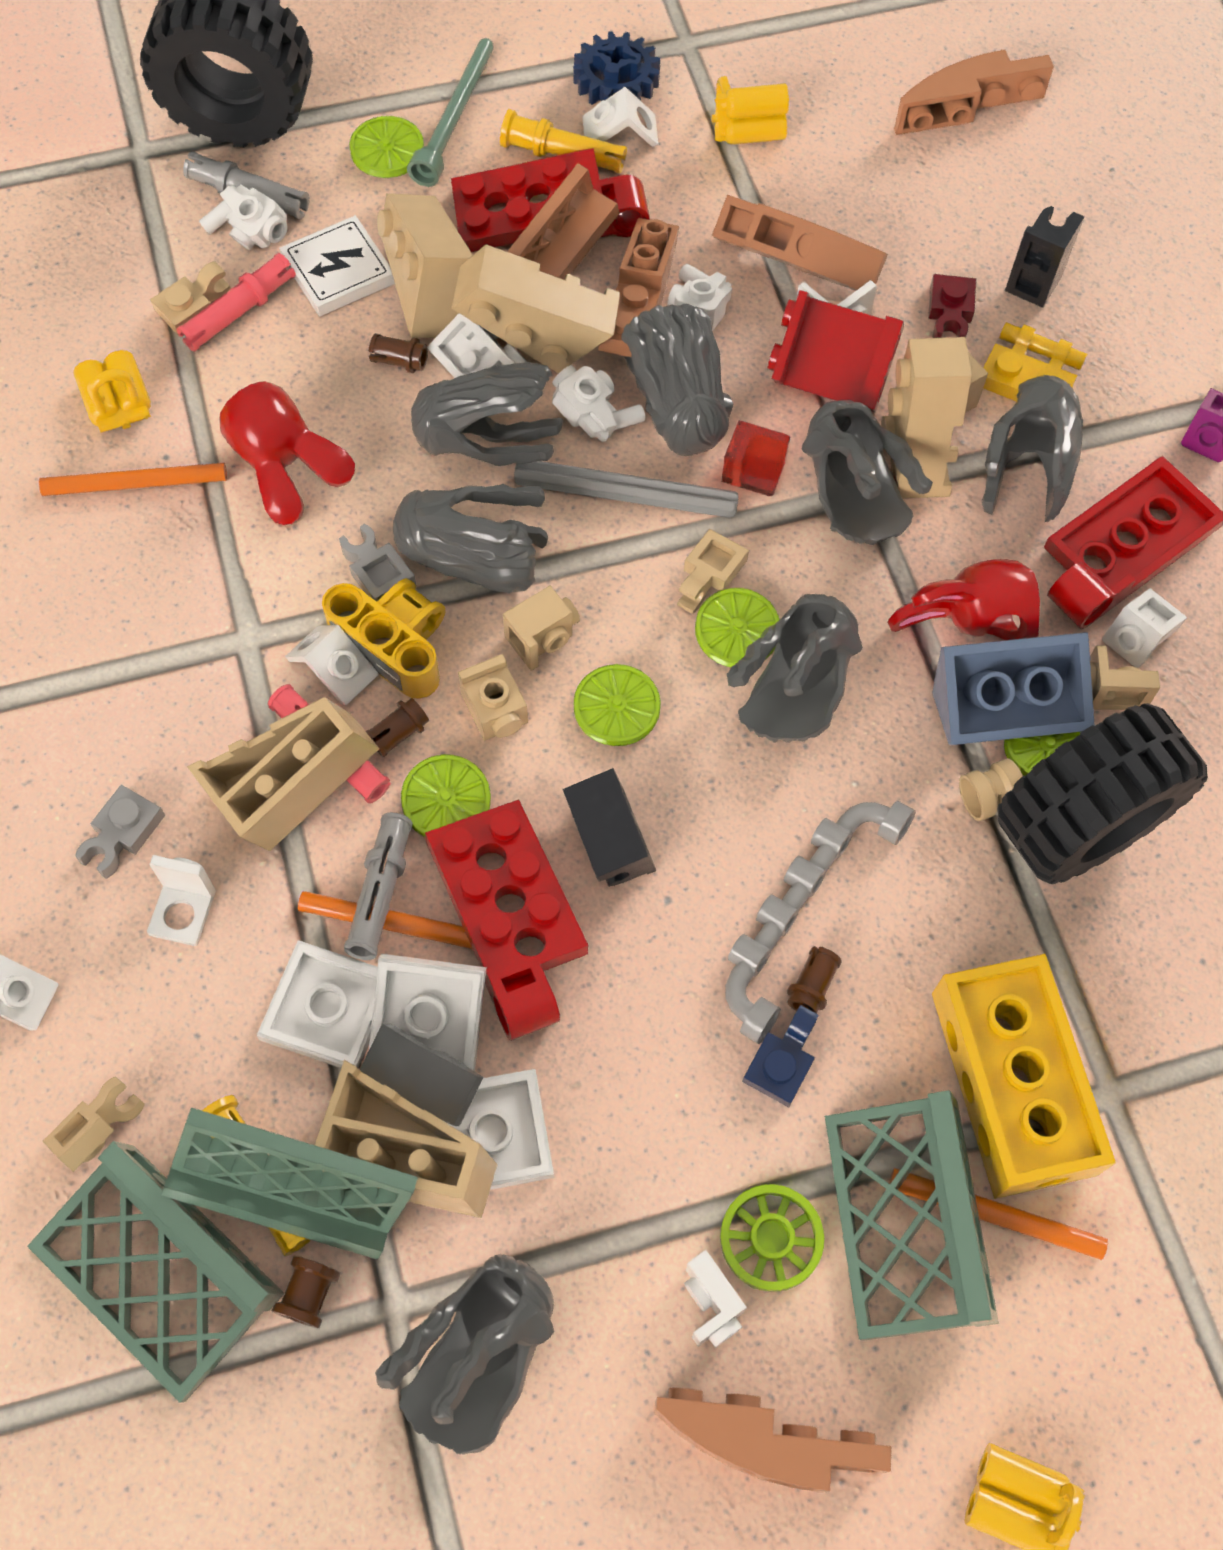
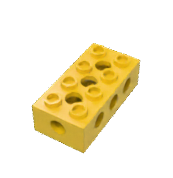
[932,953,1116,1199]

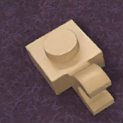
[150,261,231,337]
[677,529,749,614]
[42,1076,145,1172]

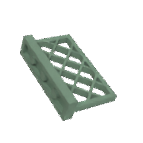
[825,1090,999,1341]
[161,1108,418,1260]
[27,1141,285,1403]

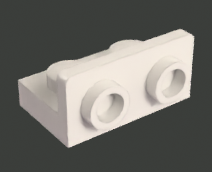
[427,313,527,378]

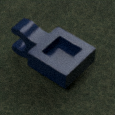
[742,1005,819,1108]

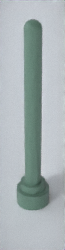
[407,38,494,187]

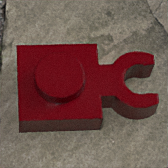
[928,274,976,338]

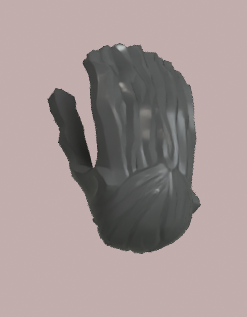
[621,304,734,456]
[411,362,563,466]
[982,375,1083,522]
[801,400,933,545]
[393,484,548,594]
[726,594,863,743]
[375,1254,554,1454]

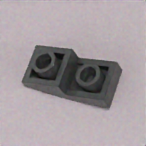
[360,1023,484,1126]

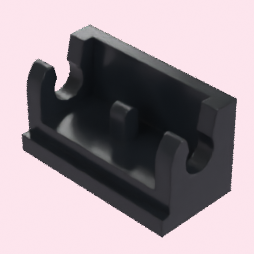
[1005,206,1085,308]
[563,768,657,887]

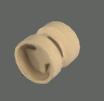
[959,758,1023,821]

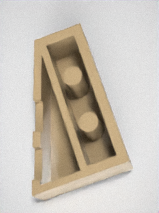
[452,245,620,373]
[881,337,972,499]
[187,697,379,851]
[315,1060,498,1219]

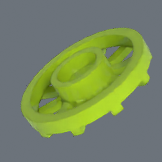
[720,1184,824,1292]

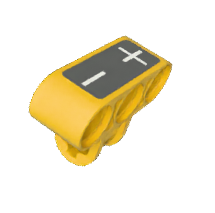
[322,578,446,699]

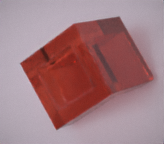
[721,420,791,496]

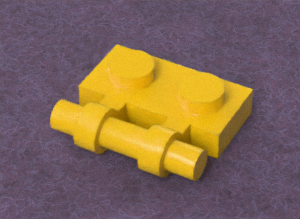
[983,322,1088,402]

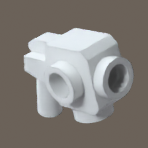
[199,185,287,250]
[667,264,732,331]
[552,365,645,442]

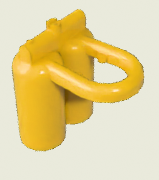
[711,76,789,145]
[73,350,151,433]
[964,1443,1085,1550]

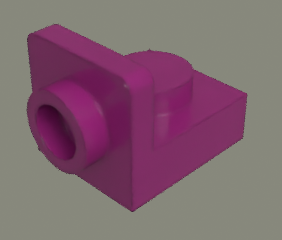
[1181,388,1223,462]

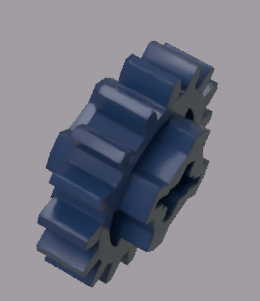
[573,31,661,105]

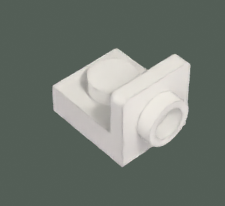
[1102,588,1187,668]
[684,1250,747,1348]

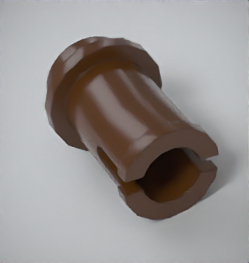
[369,333,428,373]
[366,698,429,758]
[787,946,842,1014]

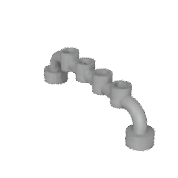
[725,801,916,1044]

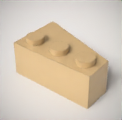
[377,193,473,338]

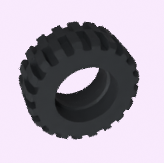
[140,0,313,147]
[997,703,1208,884]

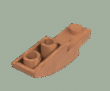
[894,49,1054,135]
[712,195,888,291]
[598,218,679,357]
[654,1388,891,1493]

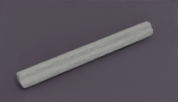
[514,461,739,518]

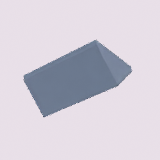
[932,632,1095,745]

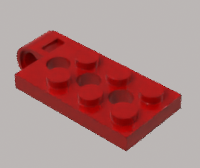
[451,148,650,252]
[1044,456,1223,629]
[425,799,589,1041]

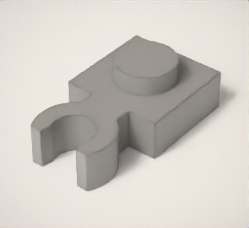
[339,524,416,602]
[76,785,165,879]

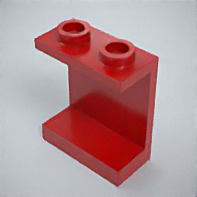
[767,290,904,413]

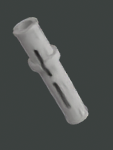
[183,151,310,219]
[344,812,413,960]

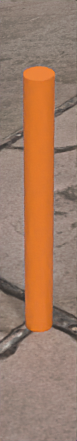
[39,463,227,496]
[298,891,473,949]
[889,1168,1108,1260]

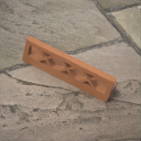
[507,164,619,280]

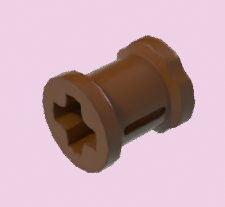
[272,1256,341,1329]

